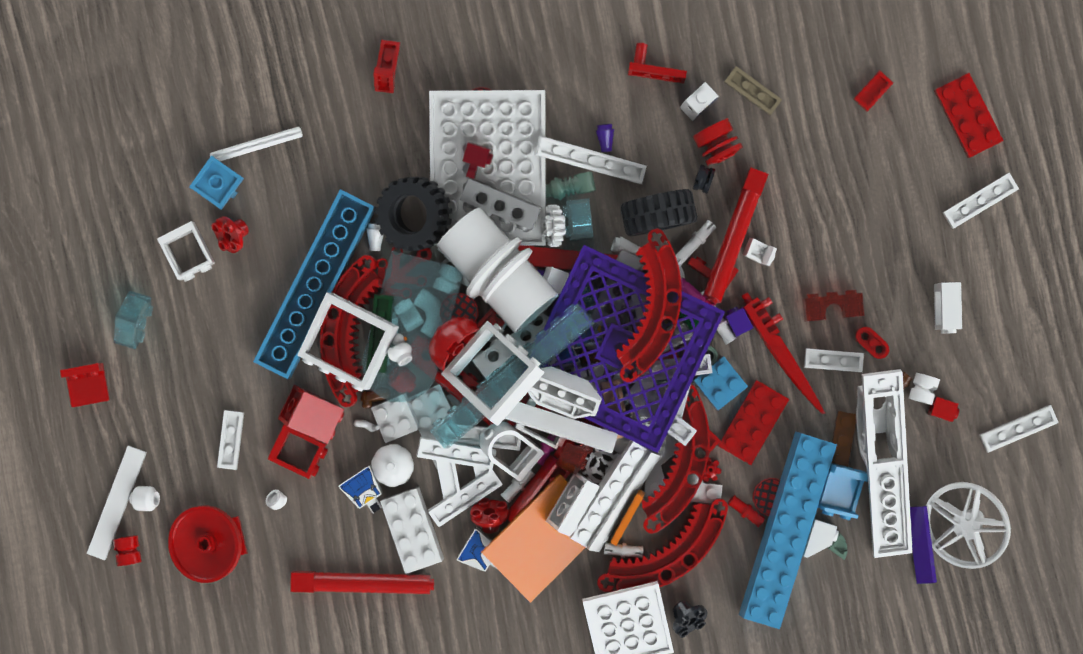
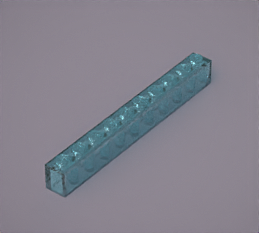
[430,304,596,449]

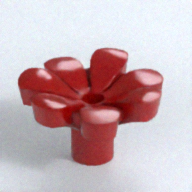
[702,457,722,482]

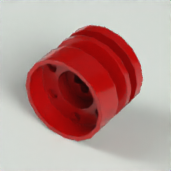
[692,118,743,166]

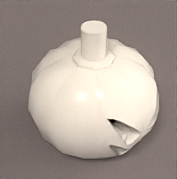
[371,444,414,487]

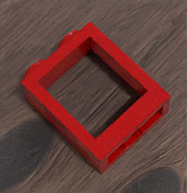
[268,424,328,479]

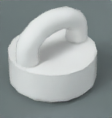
[266,490,287,510]

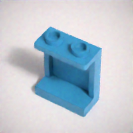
[818,463,868,520]

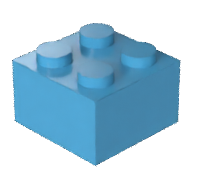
[693,356,748,410]

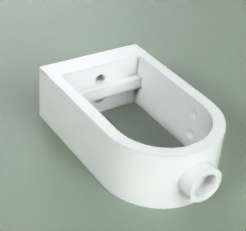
[480,422,545,482]

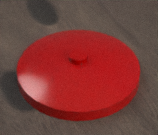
[168,505,242,583]

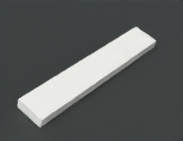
[534,136,647,184]
[504,402,618,453]
[87,446,147,560]

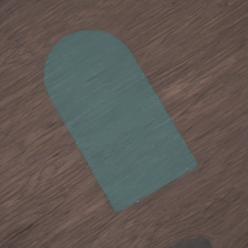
[362,251,463,402]

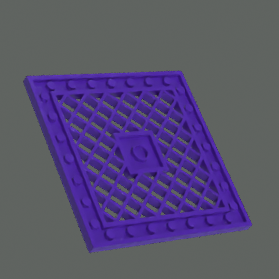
[523,245,725,453]

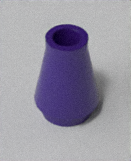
[595,124,614,152]

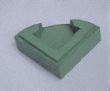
[828,533,847,560]

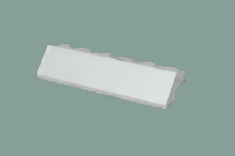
[569,441,661,552]

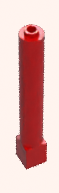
[703,167,769,305]
[290,571,434,594]

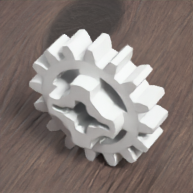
[541,205,566,247]
[581,448,618,483]

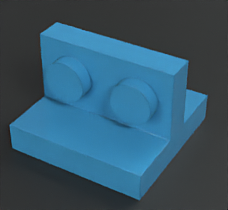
[189,156,244,210]

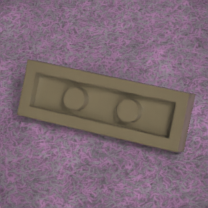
[724,66,782,116]

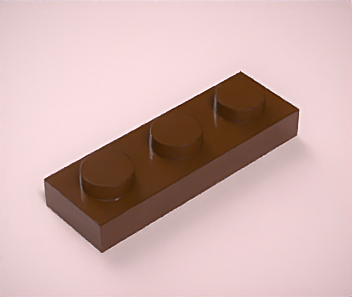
[832,411,856,467]

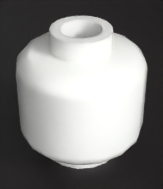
[129,486,160,511]

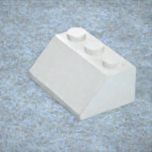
[546,471,600,536]

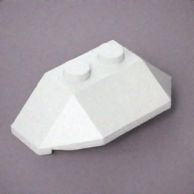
[528,366,602,419]

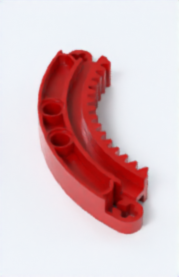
[616,229,682,382]
[320,255,384,407]
[642,385,710,534]
[597,498,728,592]

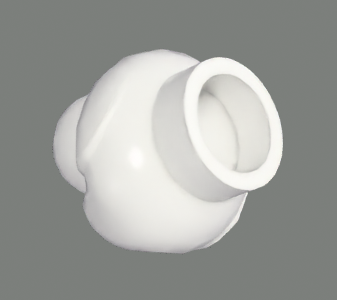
[387,333,412,366]

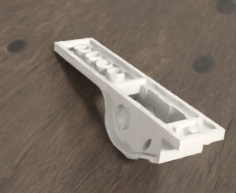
[856,369,912,558]

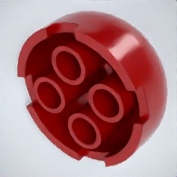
[429,317,481,372]

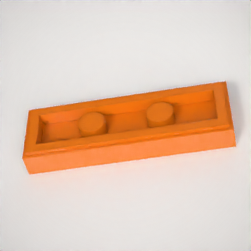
[611,490,646,546]

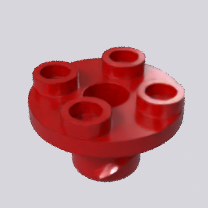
[211,216,248,253]
[470,497,509,534]

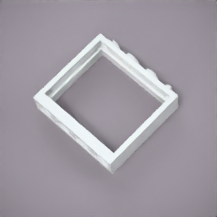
[297,292,399,391]
[441,321,545,426]

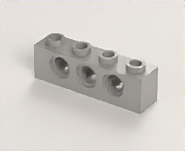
[460,178,542,232]
[590,250,644,329]

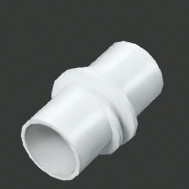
[437,208,559,333]

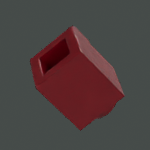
[462,142,494,179]

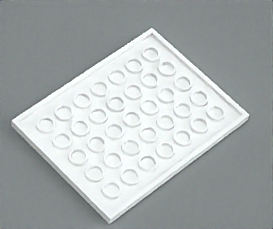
[429,90,546,246]

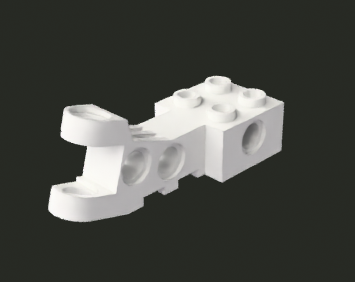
[472,313,549,388]

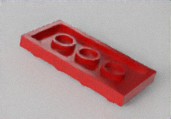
[934,73,1004,158]
[717,380,789,465]

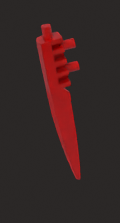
[742,292,825,414]

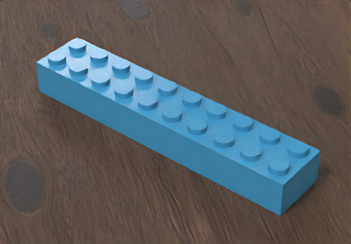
[253,189,376,379]
[738,432,837,629]

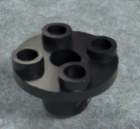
[673,600,708,638]

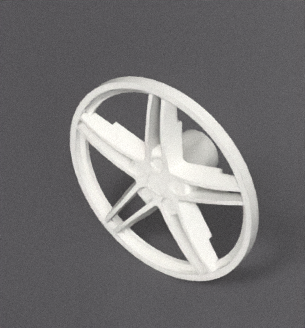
[926,482,1011,569]

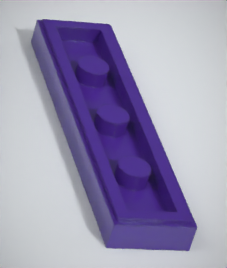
[910,506,937,584]

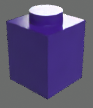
[725,306,753,337]

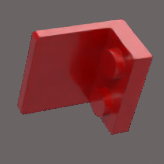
[60,363,110,407]

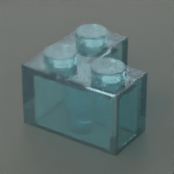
[563,198,594,242]
[114,291,153,349]

